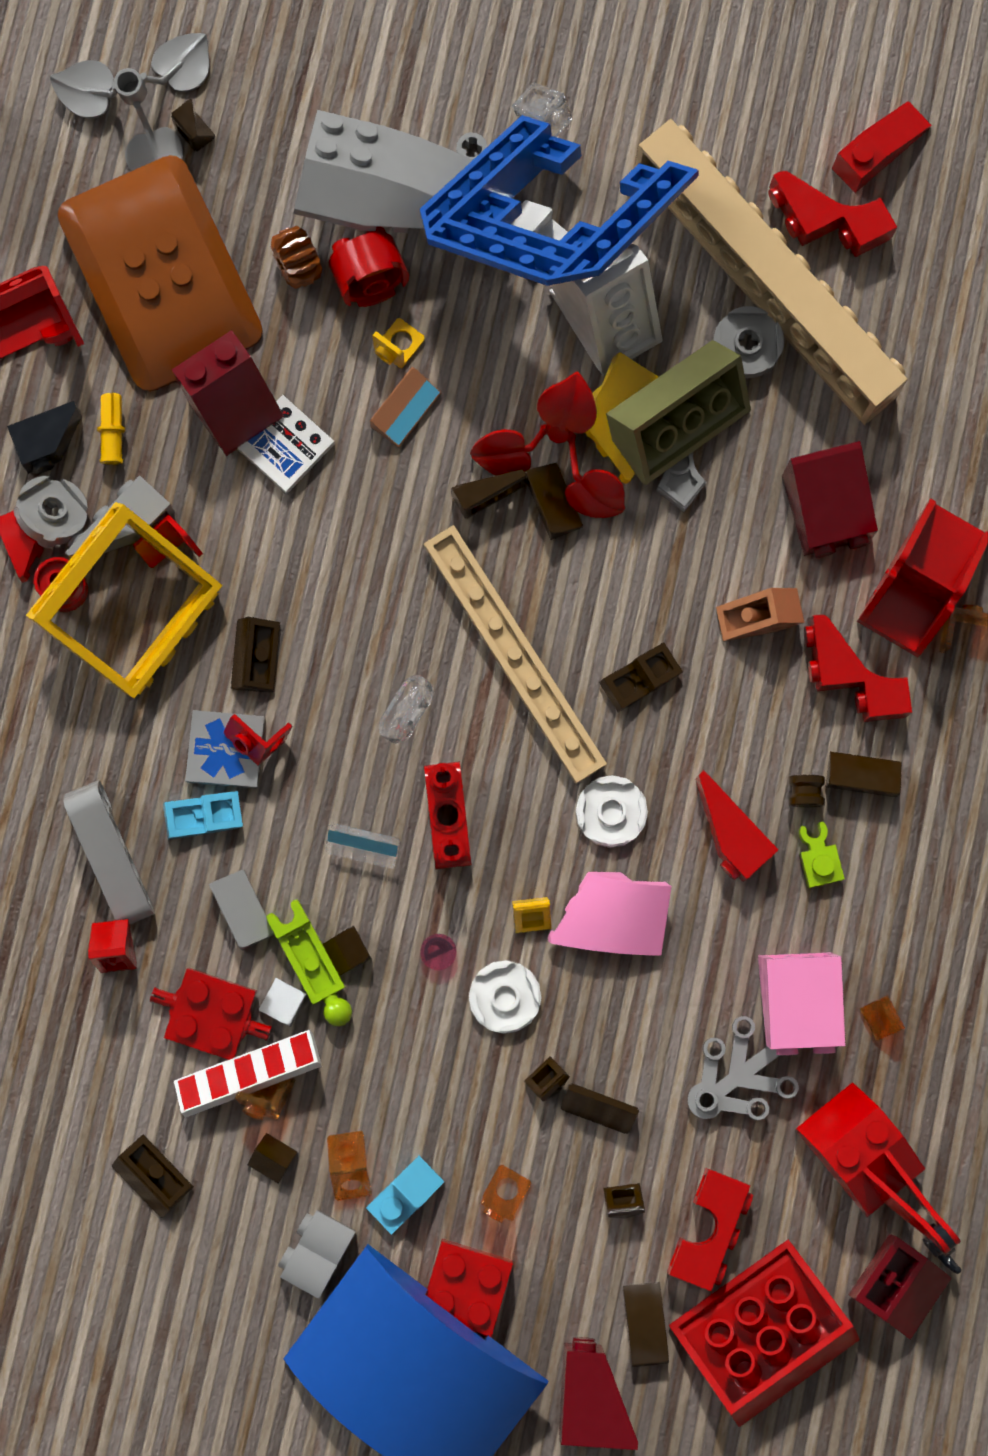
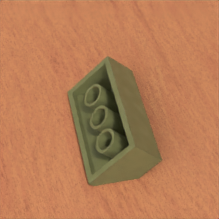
[606,340,751,485]

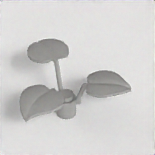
[50,33,210,171]

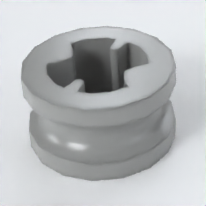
[456,132,487,160]

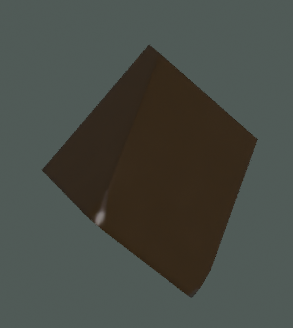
[323,925,372,976]

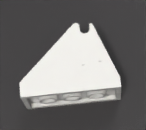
[549,244,663,376]

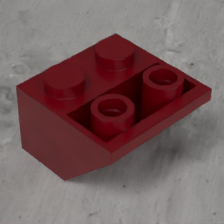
[848,1234,952,1340]

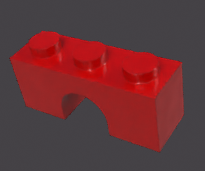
[667,1168,753,1291]

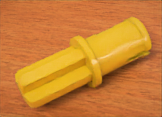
[97,393,126,465]

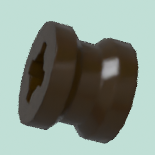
[789,775,825,808]

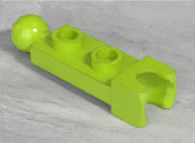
[266,899,352,1027]

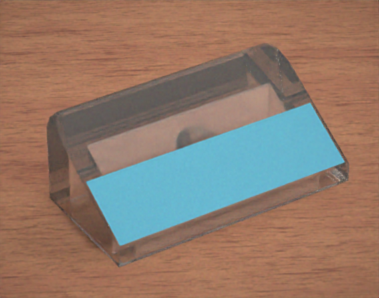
[326,823,401,868]

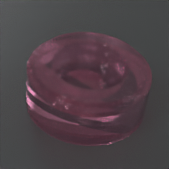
[420,934,457,971]

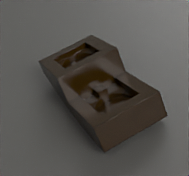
[599,642,683,712]
[623,1282,669,1367]

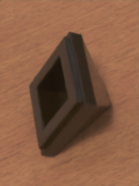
[524,1056,570,1102]
[603,1183,645,1219]

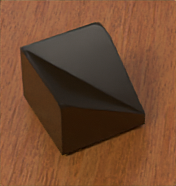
[171,99,215,152]

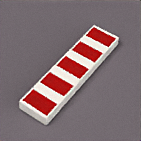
[174,1030,322,1118]

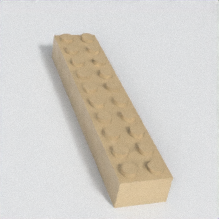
[635,119,908,425]

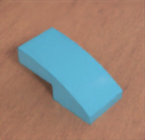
[163,791,243,840]

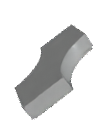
[656,452,707,512]

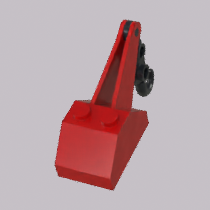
[795,1082,961,1274]

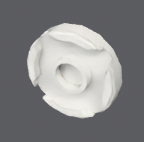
[575,775,648,848]
[469,960,541,1034]

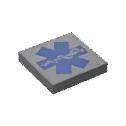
[185,710,265,789]

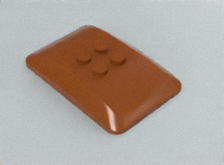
[58,155,263,392]

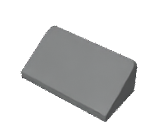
[209,870,275,950]

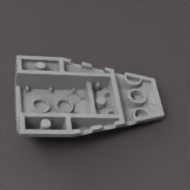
[293,110,514,233]

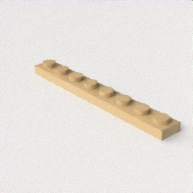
[424,525,607,784]

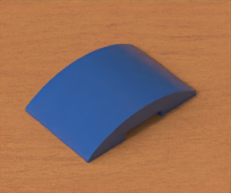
[283,1244,549,1456]

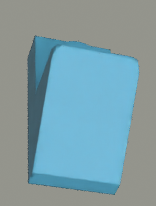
[366,1155,445,1235]

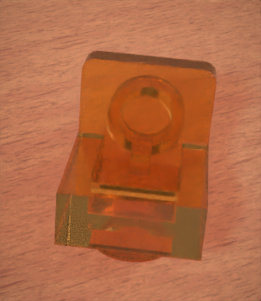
[235,1077,296,1120]

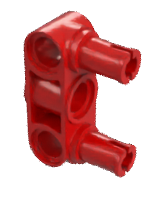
[424,762,472,870]

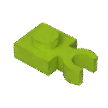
[798,821,845,889]

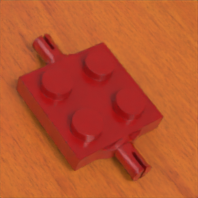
[150,968,272,1060]

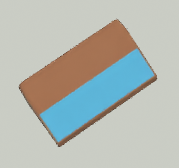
[370,367,441,448]

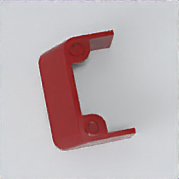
[0,266,84,359]

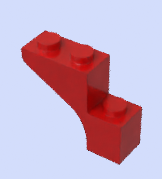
[768,171,897,257]
[804,615,912,722]

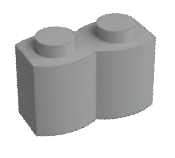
[278,1210,356,1299]

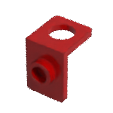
[133,514,203,568]
[224,714,293,766]

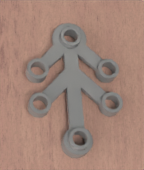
[687,1016,802,1120]

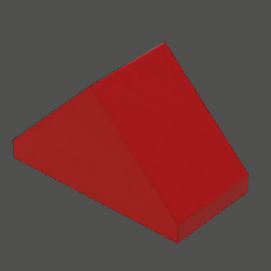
[88,919,137,973]

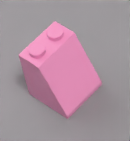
[758,952,845,1055]

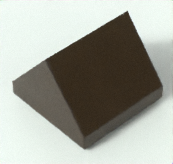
[247,1133,298,1184]

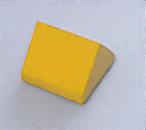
[512,897,552,933]

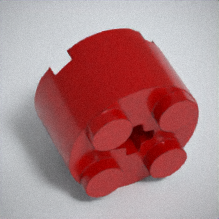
[329,226,409,307]

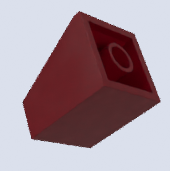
[172,330,284,456]
[782,441,878,558]
[559,1337,638,1450]

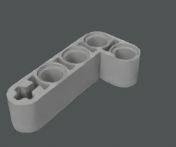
[63,780,155,924]

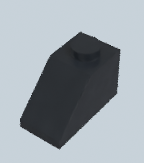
[7,401,82,474]

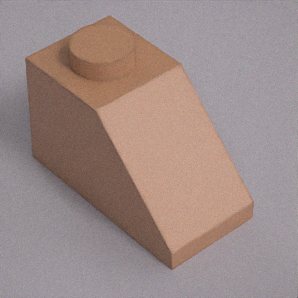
[716,588,804,641]

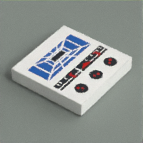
[237,395,335,494]

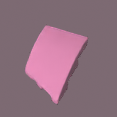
[548,872,672,956]

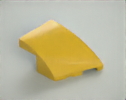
[585,352,658,484]

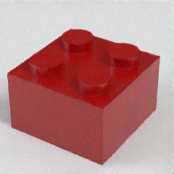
[425,1239,513,1337]

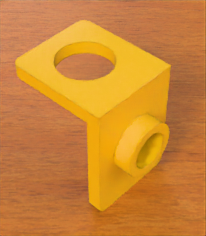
[372,318,425,369]

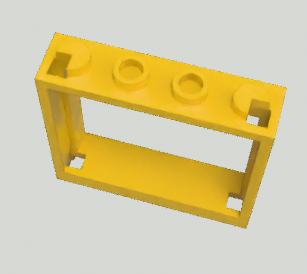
[26,502,223,699]

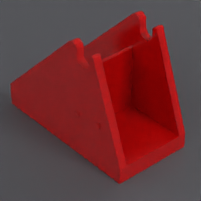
[856,498,988,657]

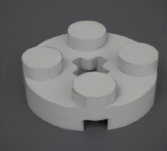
[713,306,784,378]
[14,476,88,548]

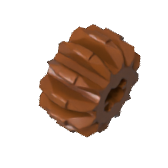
[270,226,322,289]

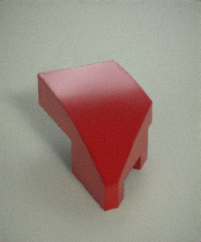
[0,510,44,583]

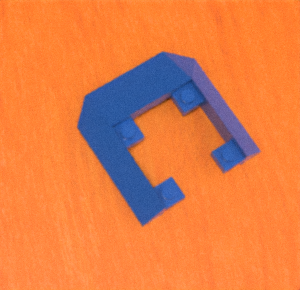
[420,115,699,286]

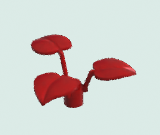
[470,371,626,518]

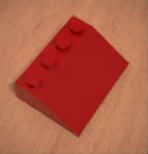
[668,1239,860,1427]

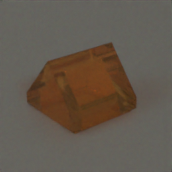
[859,994,905,1041]

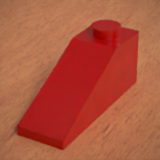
[832,101,932,193]
[695,770,778,882]

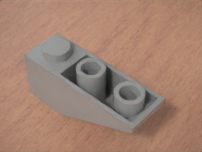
[65,475,175,559]

